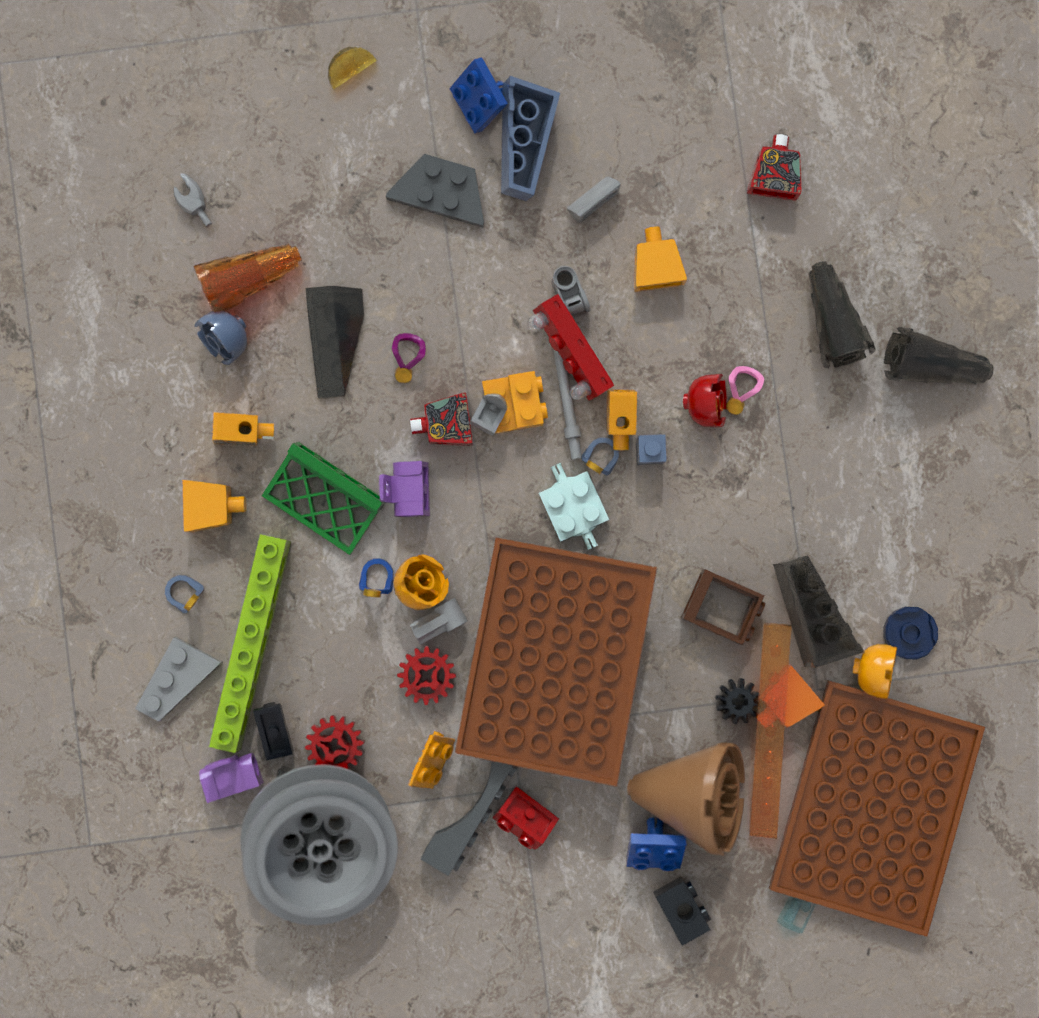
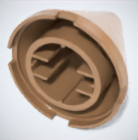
[627,742,745,856]

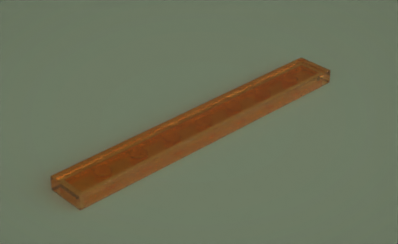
[750,623,792,839]

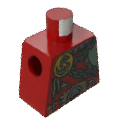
[747,134,801,201]
[410,392,473,446]

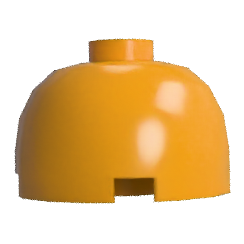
[393,554,449,610]
[853,644,897,699]

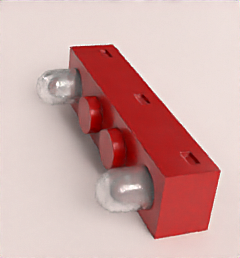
[527,294,615,401]

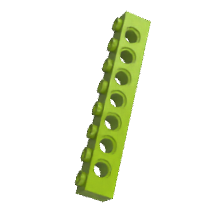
[209,534,291,753]

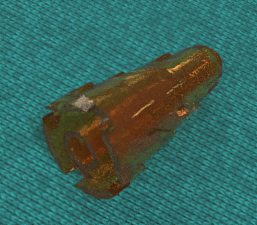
[193,243,302,312]

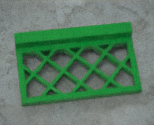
[262,442,385,555]

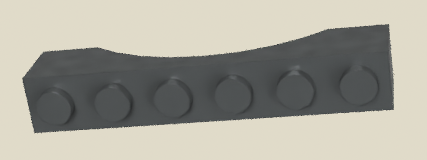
[421,761,518,876]

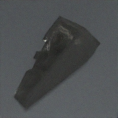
[306,286,365,399]

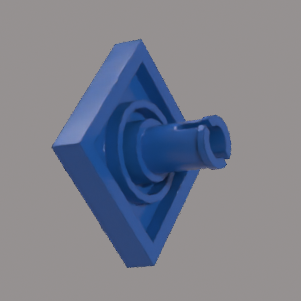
[449,57,508,134]
[626,817,686,871]

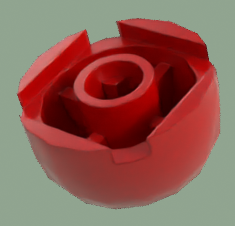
[683,374,727,428]

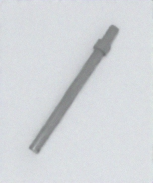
[553,349,582,460]

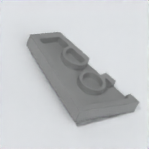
[135,637,223,722]

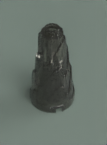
[808,261,876,368]
[884,327,994,385]

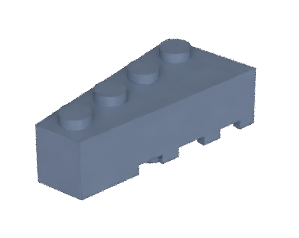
[501,76,560,201]

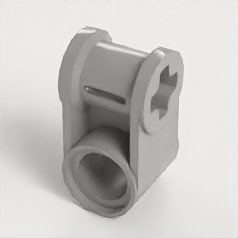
[552,266,591,315]

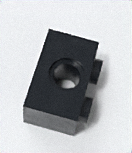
[653,877,711,946]

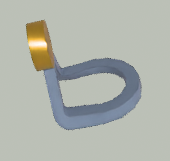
[581,438,619,476]
[165,575,204,613]

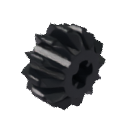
[715,678,762,724]

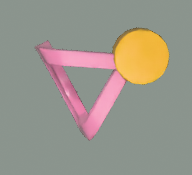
[726,366,764,415]

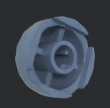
[194,310,247,365]

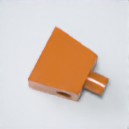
[756,664,825,729]

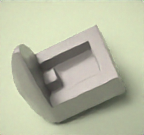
[469,393,507,436]

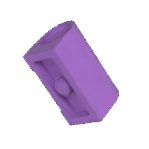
[379,461,430,517]
[199,753,264,803]

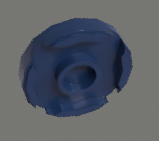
[883,606,938,660]

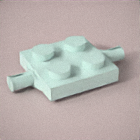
[539,463,610,550]

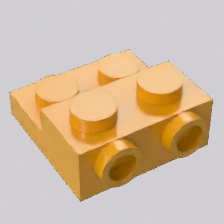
[482,371,548,434]

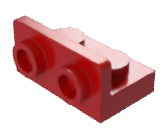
[492,786,559,850]

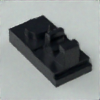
[253,702,294,760]

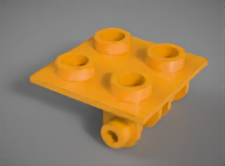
[408,731,455,789]

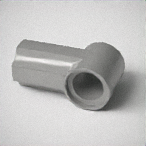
[410,598,468,645]

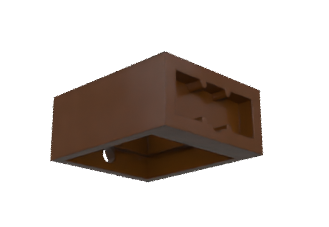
[681,569,766,645]

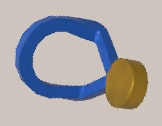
[359,558,394,598]

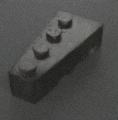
[773,555,864,668]

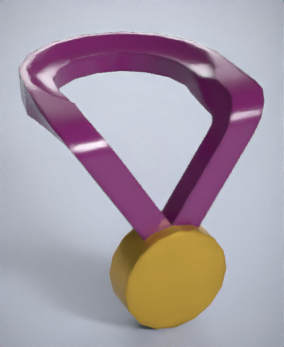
[392,333,426,383]

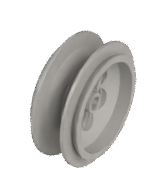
[240,765,398,925]

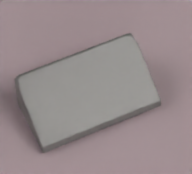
[567,177,621,223]

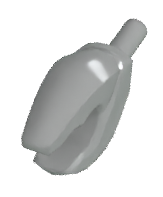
[173,173,212,227]

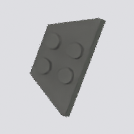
[386,154,484,228]

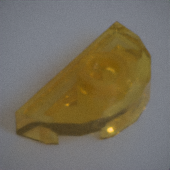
[328,46,377,89]

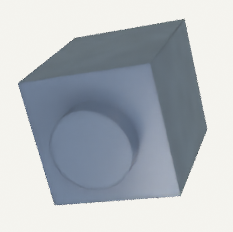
[636,434,667,465]

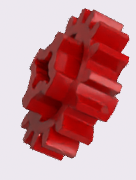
[397,646,456,705]
[305,715,365,770]

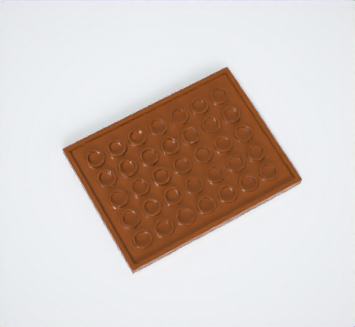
[455,538,657,787]
[769,680,985,937]

